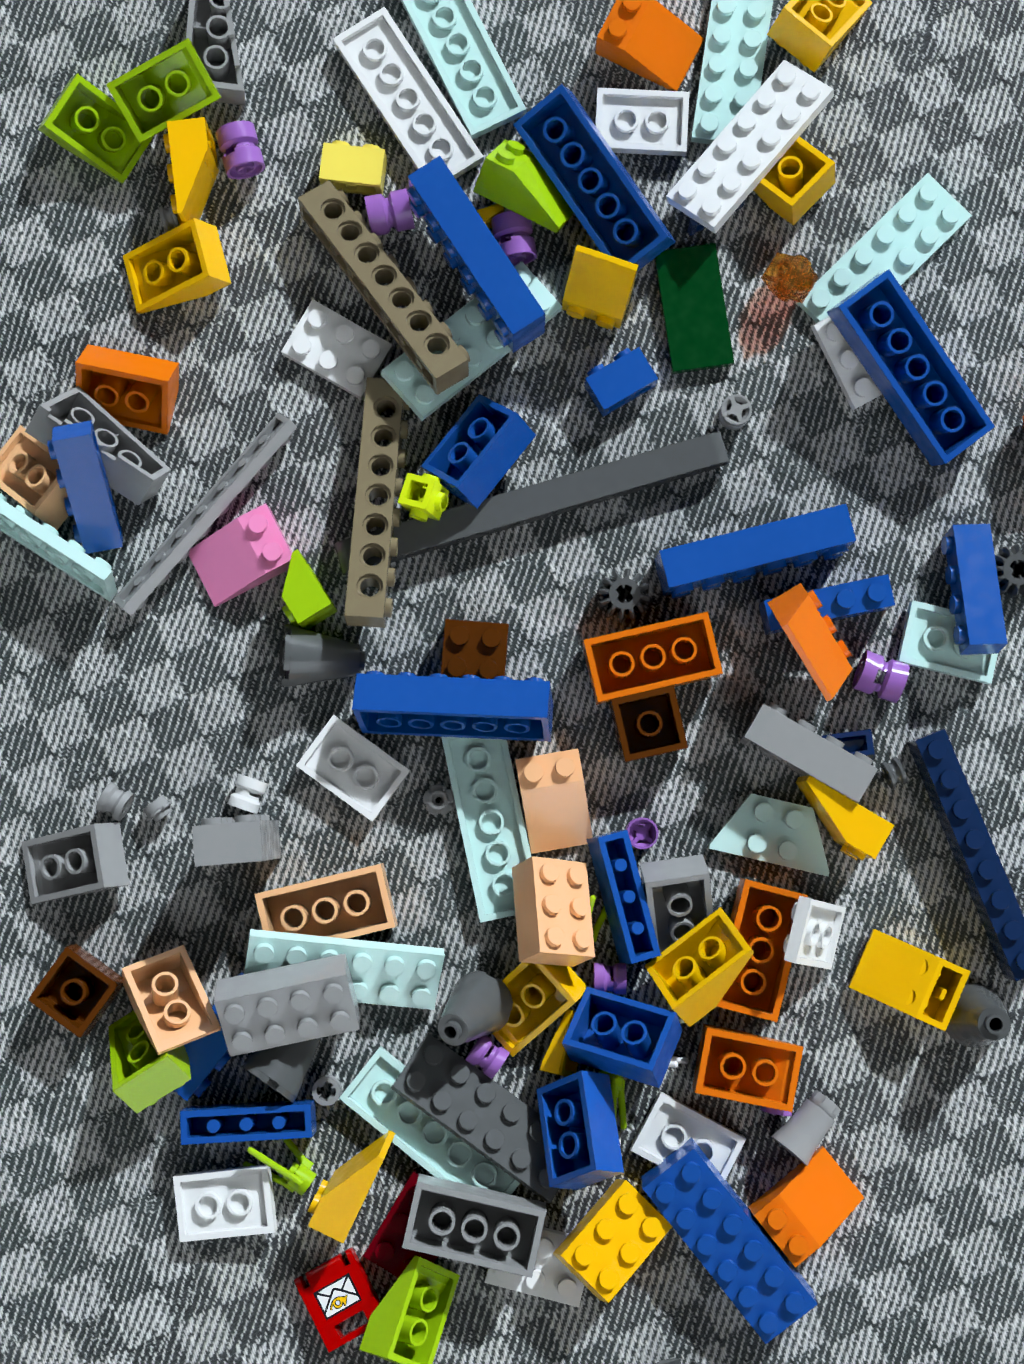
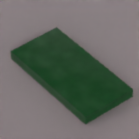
[654,243,734,374]

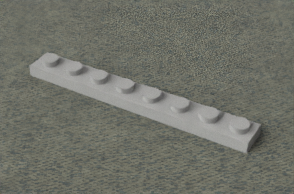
[113,413,297,616]

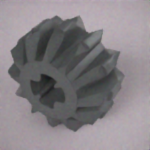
[995,544,1024,599]
[597,569,651,623]

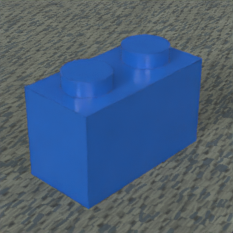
[584,347,658,417]

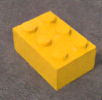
[553,1179,672,1303]

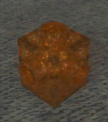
[761,252,819,303]

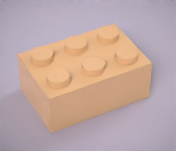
[512,856,595,967]

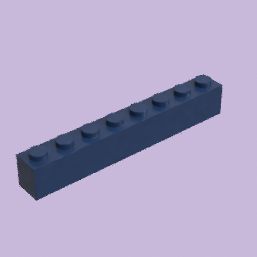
[907,729,1024,981]

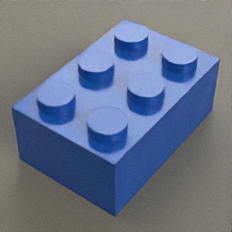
[421,394,536,509]
[562,987,683,1088]
[536,1070,624,1190]

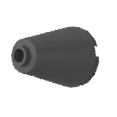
[279,624,365,687]
[438,971,513,1046]
[946,983,1011,1048]
[241,1038,321,1103]

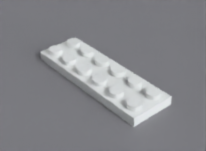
[333,7,484,179]
[666,60,834,234]

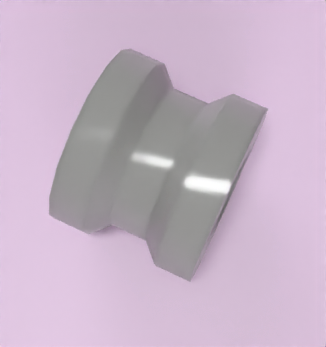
[718,394,752,431]
[96,782,135,822]

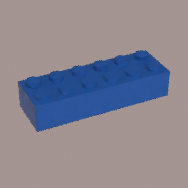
[513,84,676,272]
[406,156,545,353]
[827,269,995,466]
[654,504,856,599]
[352,671,553,742]
[641,1137,818,1344]

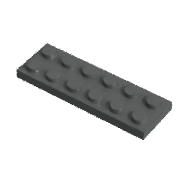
[391,1033,560,1203]

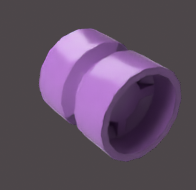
[215,120,266,180]
[364,188,415,236]
[491,211,537,266]
[852,650,910,703]

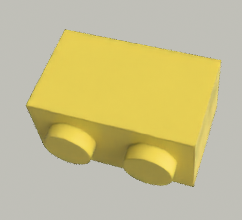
[319,140,387,195]

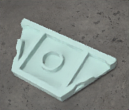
[708,793,829,877]

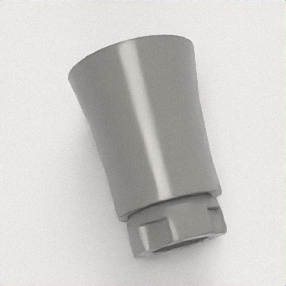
[771,1090,841,1166]

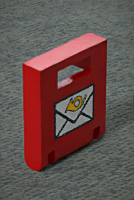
[294,1247,380,1353]

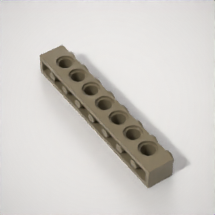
[298,180,470,395]
[344,377,410,628]

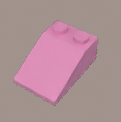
[189,503,292,607]

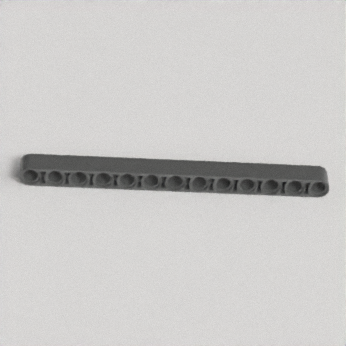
[334,432,730,575]

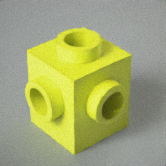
[398,473,449,522]

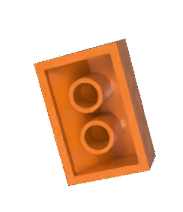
[75,344,179,435]
[767,583,853,702]

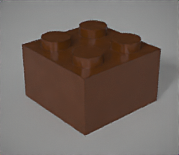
[441,619,509,679]
[609,685,688,763]
[28,944,123,1038]

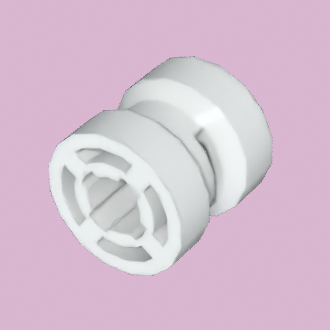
[227,774,268,814]

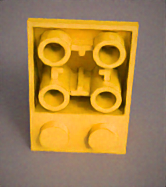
[163,117,219,225]
[848,929,971,1031]

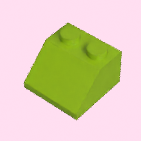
[281,549,338,629]

